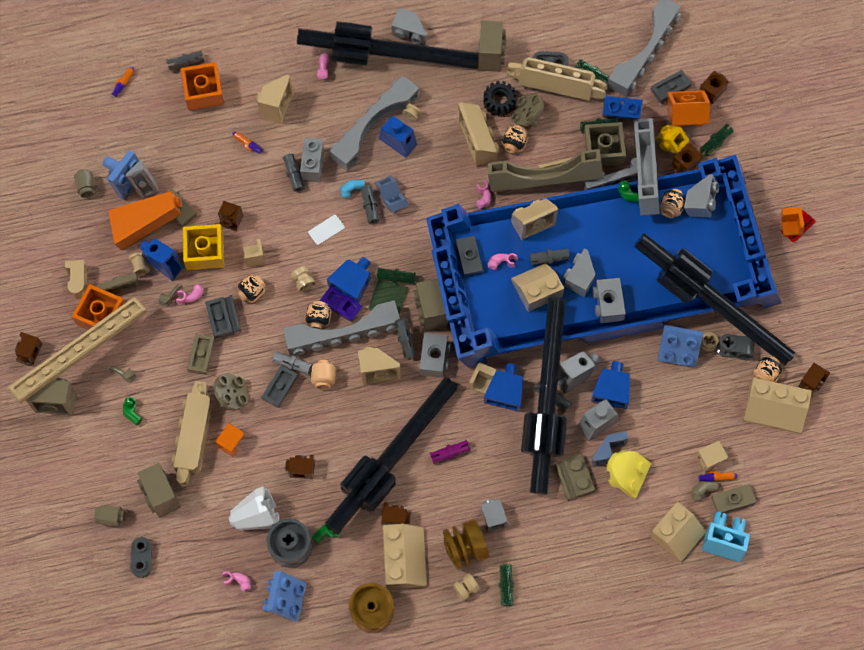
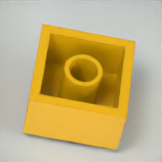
[183,224,224,270]

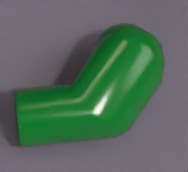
[618,181,639,203]
[123,397,142,426]
[311,524,341,544]

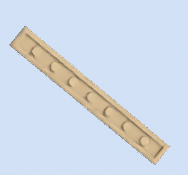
[8,297,147,404]

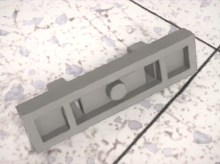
[584,157,658,190]

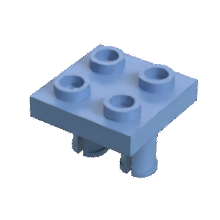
[103,150,139,200]
[657,325,703,368]
[262,571,307,622]

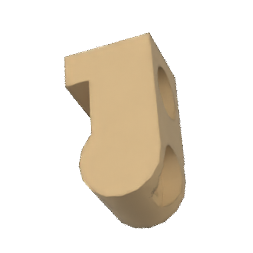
[65,260,87,299]

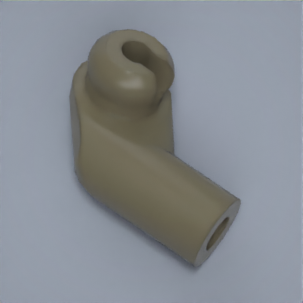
[691,481,718,501]

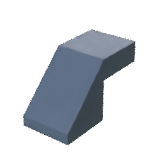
[374,175,408,213]
[591,431,628,467]

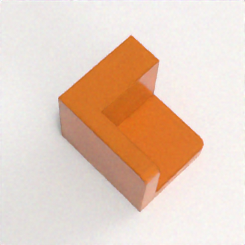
[780,207,804,237]
[215,423,244,457]

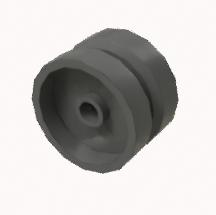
[266,518,313,568]

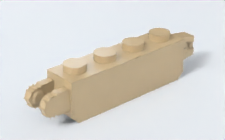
[506,57,608,101]
[171,381,213,488]

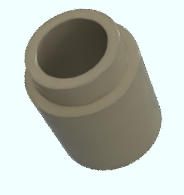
[74,169,96,198]
[94,505,125,527]

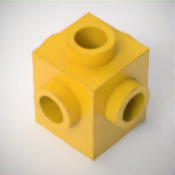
[655,125,690,153]

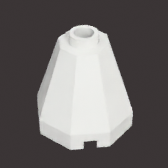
[229,486,279,530]

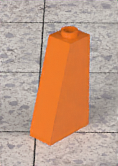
[108,191,182,250]

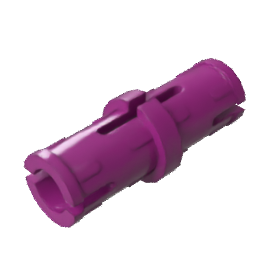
[430,440,471,464]

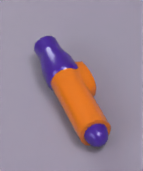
[112,67,134,97]
[233,132,263,154]
[698,471,738,482]

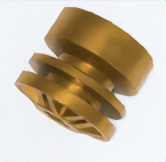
[443,518,489,570]

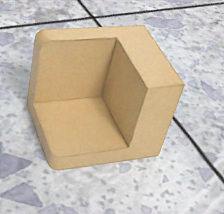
[243,239,265,267]
[469,362,496,395]
[696,441,728,473]

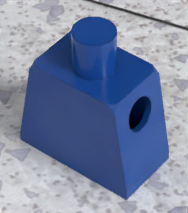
[379,116,417,158]
[140,238,184,281]
[327,257,371,303]
[591,361,630,410]
[484,363,523,412]

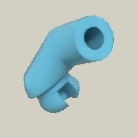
[340,180,365,198]

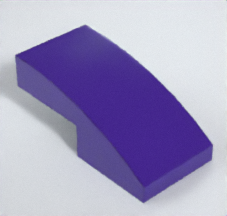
[320,286,363,322]

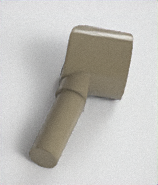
[158,284,181,306]
[110,366,137,382]

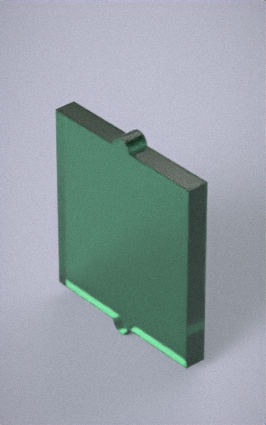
[368,280,408,315]

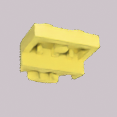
[607,450,652,498]

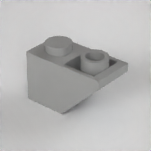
[391,8,427,45]
[684,174,719,217]
[563,248,595,297]

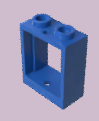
[602,96,643,120]

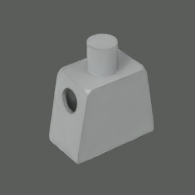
[558,351,600,394]
[578,399,619,441]

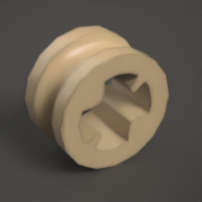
[402,104,421,121]
[701,332,718,351]

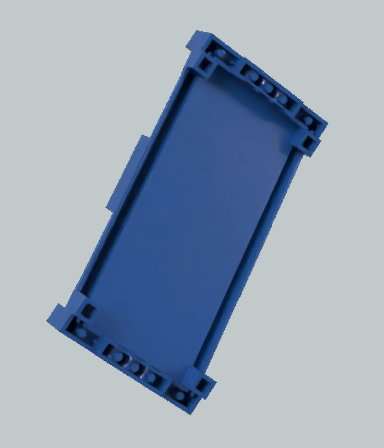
[426,154,782,369]

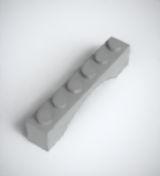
[607,0,682,97]
[330,76,420,172]
[634,118,660,215]
[283,300,400,356]

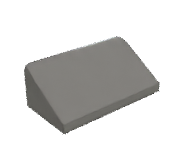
[126,160,159,199]

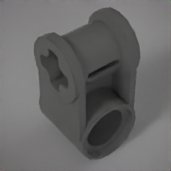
[716,334,755,360]

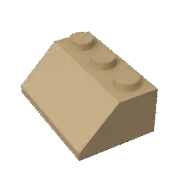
[458,102,499,167]
[743,378,812,434]
[383,524,427,590]

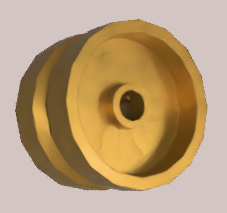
[349,583,394,632]

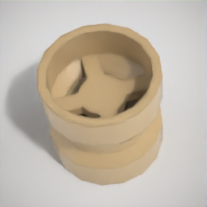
[290,266,316,293]
[452,573,480,601]

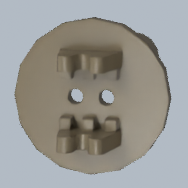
[511,94,544,128]
[214,373,248,410]

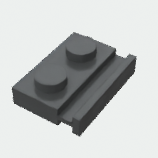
[205,295,241,339]

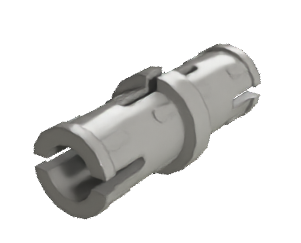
[272,351,313,375]

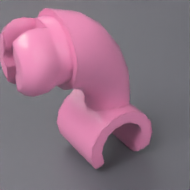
[317,53,330,79]
[476,181,491,210]
[488,253,518,270]
[176,284,203,305]
[222,571,251,591]

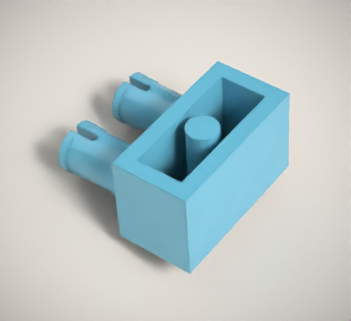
[701,512,750,562]

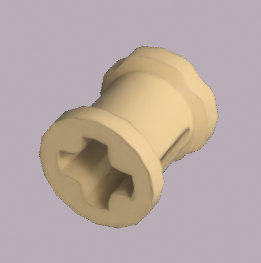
[128,252,150,277]

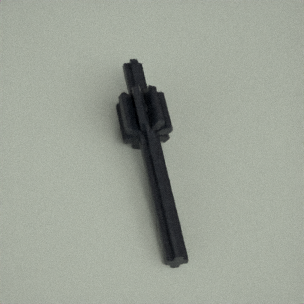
[297,21,479,69]
[634,233,795,366]
[521,298,567,495]
[325,377,458,535]

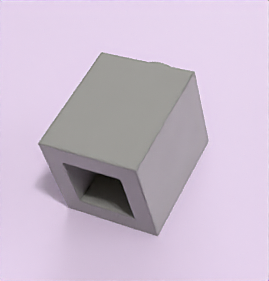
[481,499,508,532]

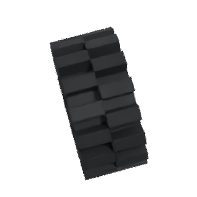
[483,81,517,117]

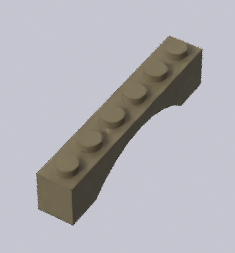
[488,149,603,192]

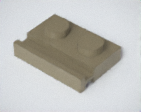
[555,454,595,501]

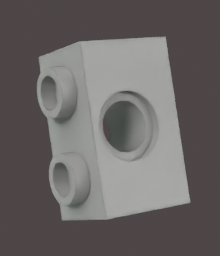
[300,138,324,182]
[592,278,625,323]
[420,333,451,378]

